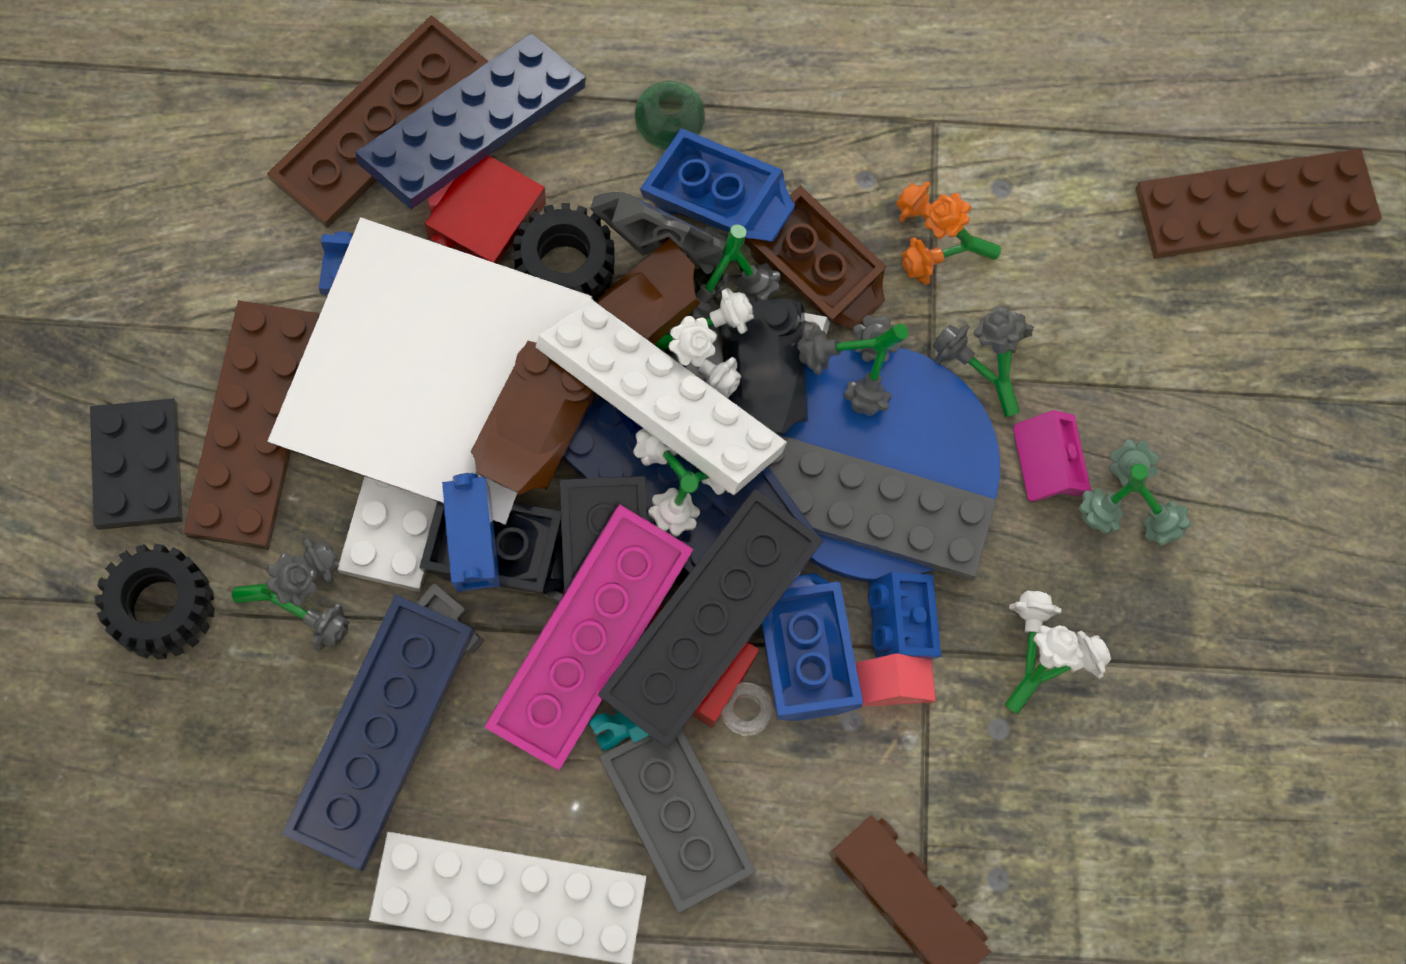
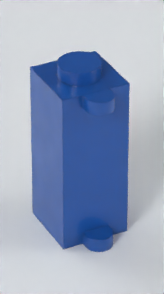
[442,473,500,592]

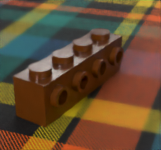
[828,815,991,964]

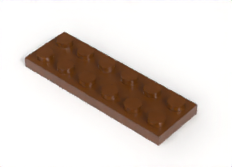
[267,15,489,229]
[1135,148,1382,259]
[183,300,319,550]

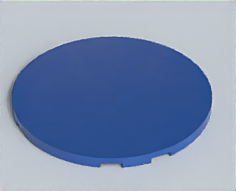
[778,348,1000,582]

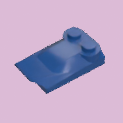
[640,128,795,242]
[761,573,863,721]

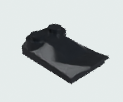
[719,298,808,434]
[419,501,564,595]

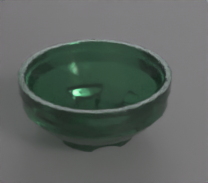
[635,80,705,149]

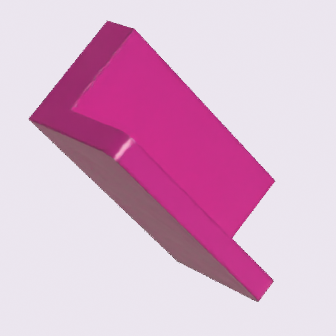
[1013,410,1091,502]

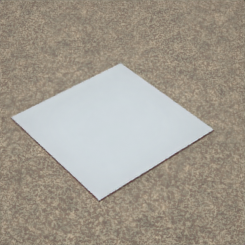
[267,217,592,525]

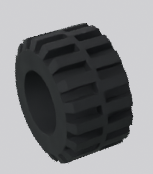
[513,203,615,300]
[95,544,215,660]

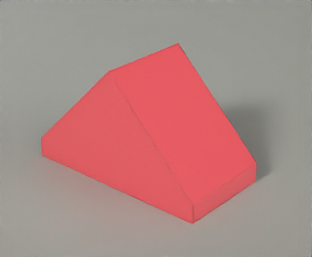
[855,654,936,707]

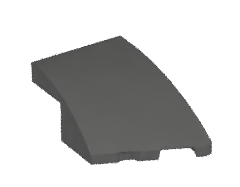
[590,192,726,260]

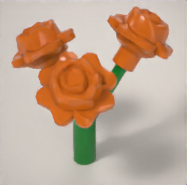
[896,181,1001,285]

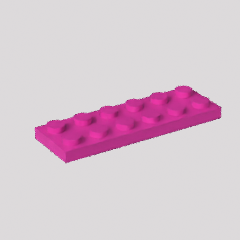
[484,504,694,771]

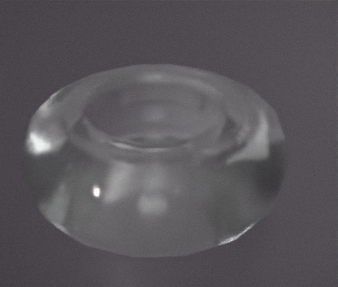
[721,683,773,735]

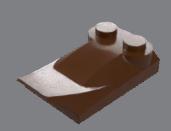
[744,185,887,331]
[594,238,700,345]
[471,341,596,495]

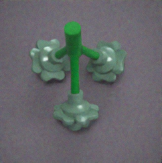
[1079,439,1191,546]

